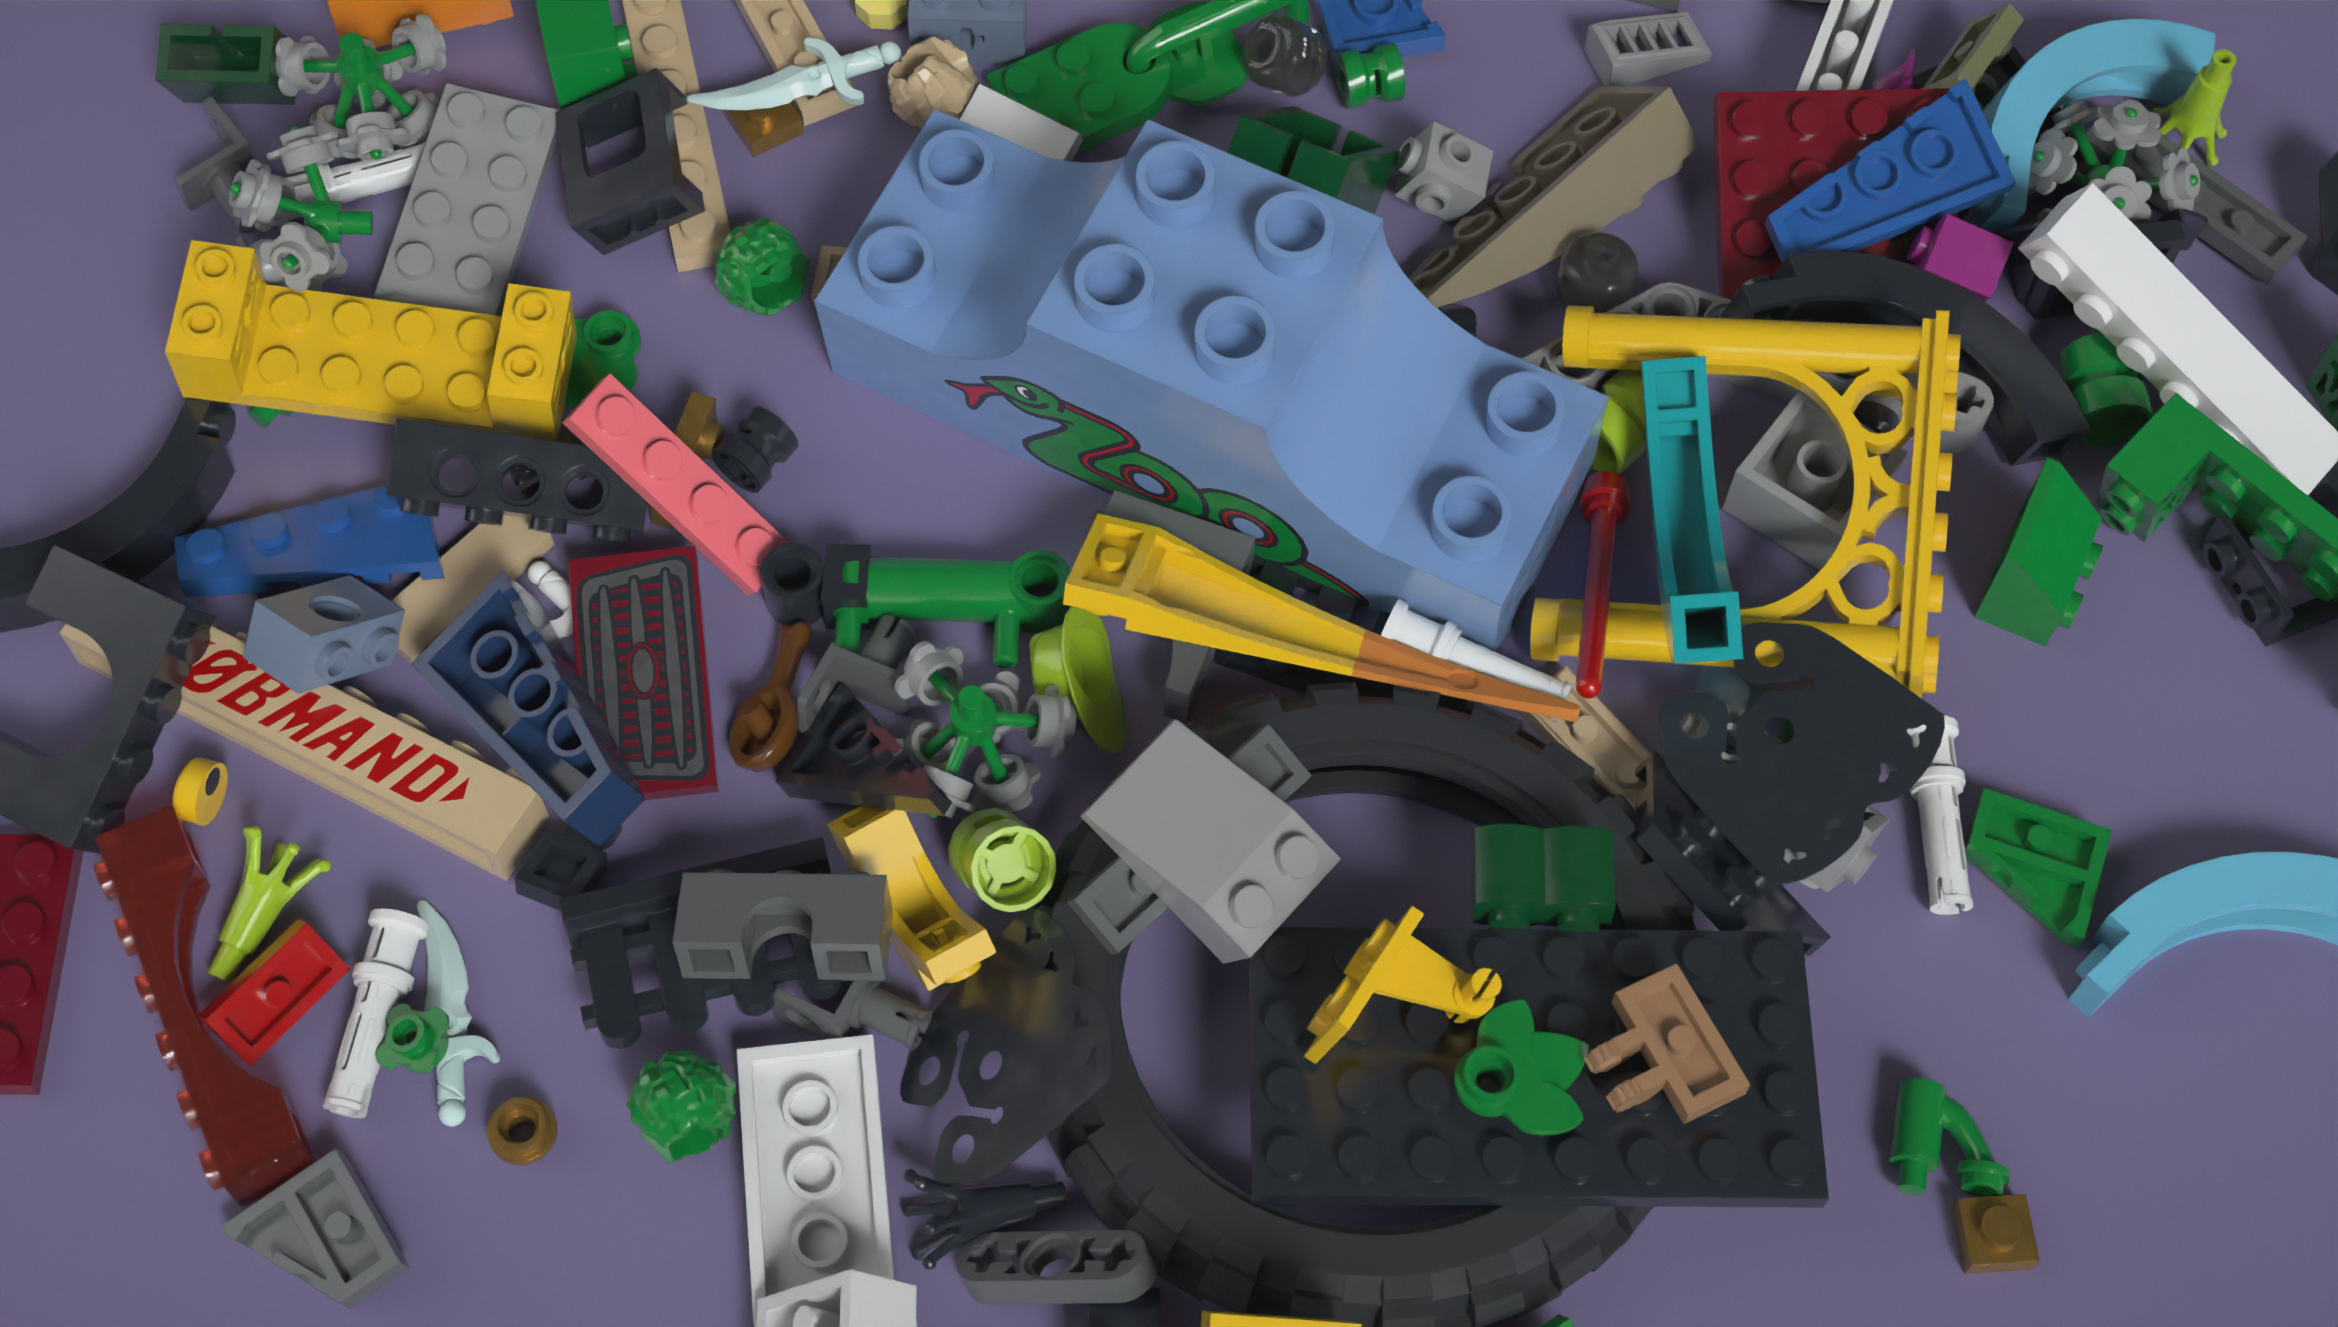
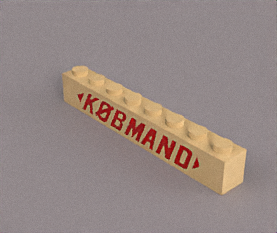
[59,581,550,881]

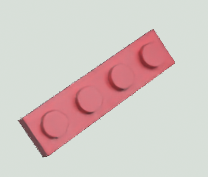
[562,374,789,596]

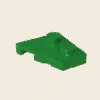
[1965,788,2112,949]

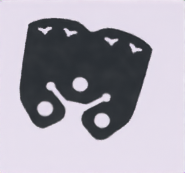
[1659,622,1945,885]
[900,908,1114,1185]

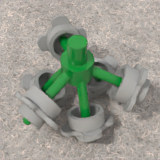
[275,13,447,160]
[229,125,373,291]
[895,641,1076,819]

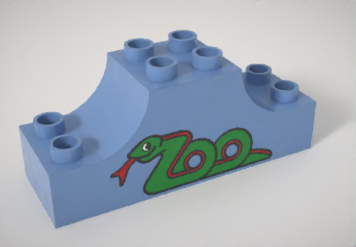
[814,109,1609,653]

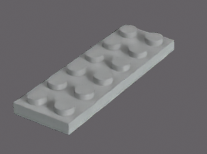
[373,83,561,316]

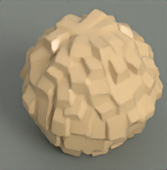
[887,37,978,128]

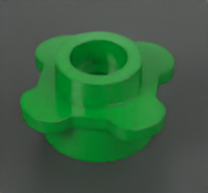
[375,1004,450,1074]

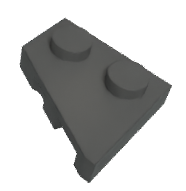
[221,1148,410,1308]

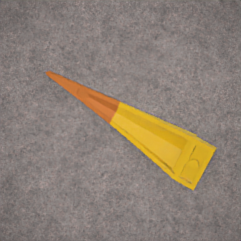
[1063,513,1581,722]

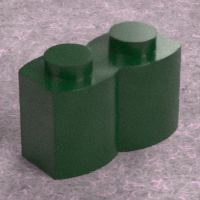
[1471,824,1616,932]

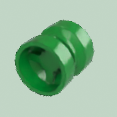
[1335,42,1406,109]

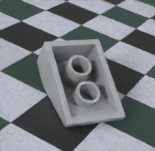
[1081,719,1341,964]

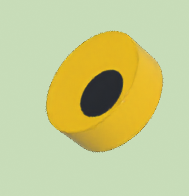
[173,757,228,826]

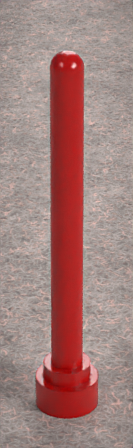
[1575,471,1631,699]

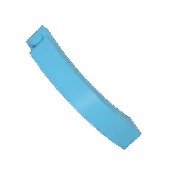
[1972,19,2216,233]
[2068,852,2338,1018]

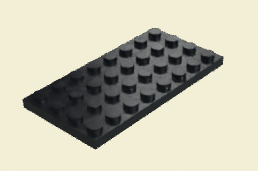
[1248,927,1829,1208]

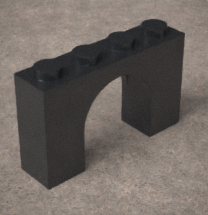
[0,545,216,854]

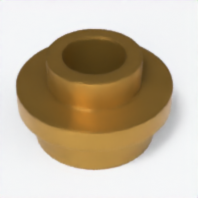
[487,1096,558,1165]

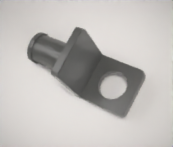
[176,96,255,233]
[797,615,917,734]
[773,981,932,1050]

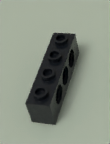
[386,419,648,543]

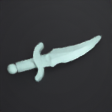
[687,38,901,110]
[408,900,500,1127]

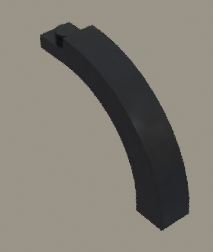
[1721,251,2091,467]
[0,397,236,633]

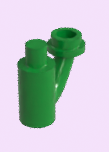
[1889,1078,2010,1197]

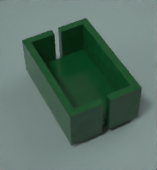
[1227,106,1399,215]

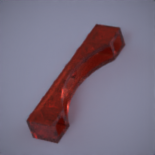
[93,805,316,1206]

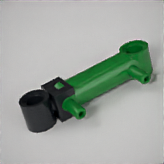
[760,543,1071,669]

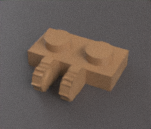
[1583,964,1750,1124]

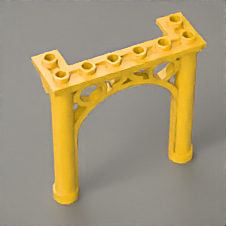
[1530,305,1961,698]

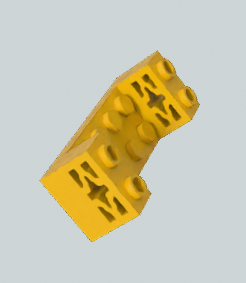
[165,240,577,442]

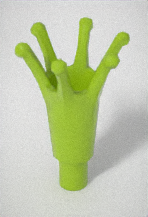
[2152,49,2237,166]
[207,826,331,983]

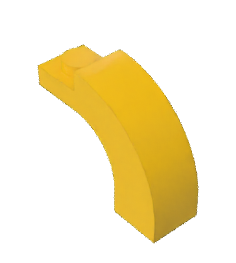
[827,806,996,991]

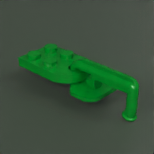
[986,0,1311,156]

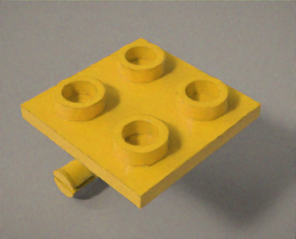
[1304,906,1502,1064]

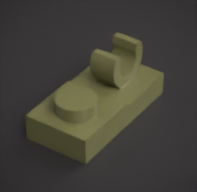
[1922,3,2024,112]

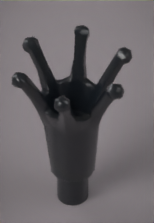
[902,1169,1068,1270]

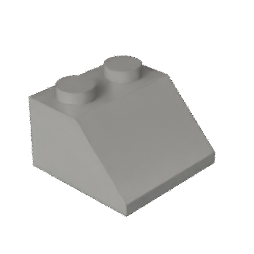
[1722,390,1908,570]

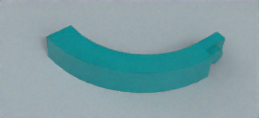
[1641,356,1743,664]

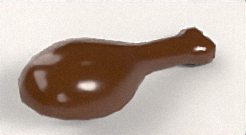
[729,621,813,773]

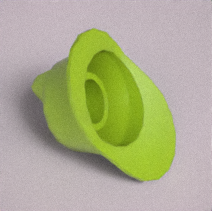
[1029,606,1127,754]

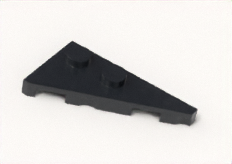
[775,685,953,816]

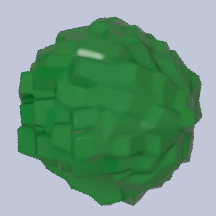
[715,218,810,316]
[626,1048,736,1163]

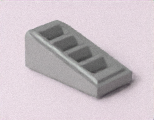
[1584,12,1712,86]

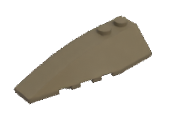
[1408,86,1700,308]

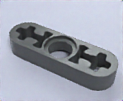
[956,1230,1157,1304]

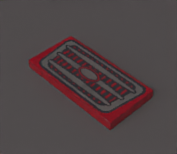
[568,546,719,801]

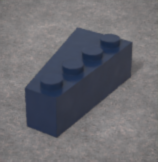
[411,570,646,847]

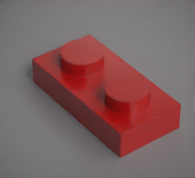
[198,919,350,1066]

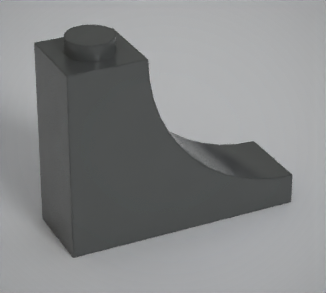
[1085,490,1256,724]

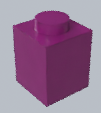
[1907,214,2014,302]

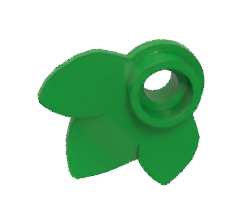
[564,310,642,407]
[1454,999,1589,1136]

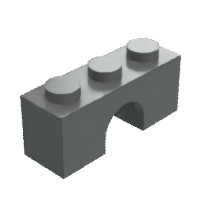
[672,869,893,981]

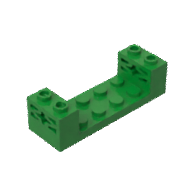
[2096,393,2338,603]

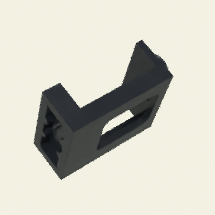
[555,68,705,255]
[2199,469,2338,647]

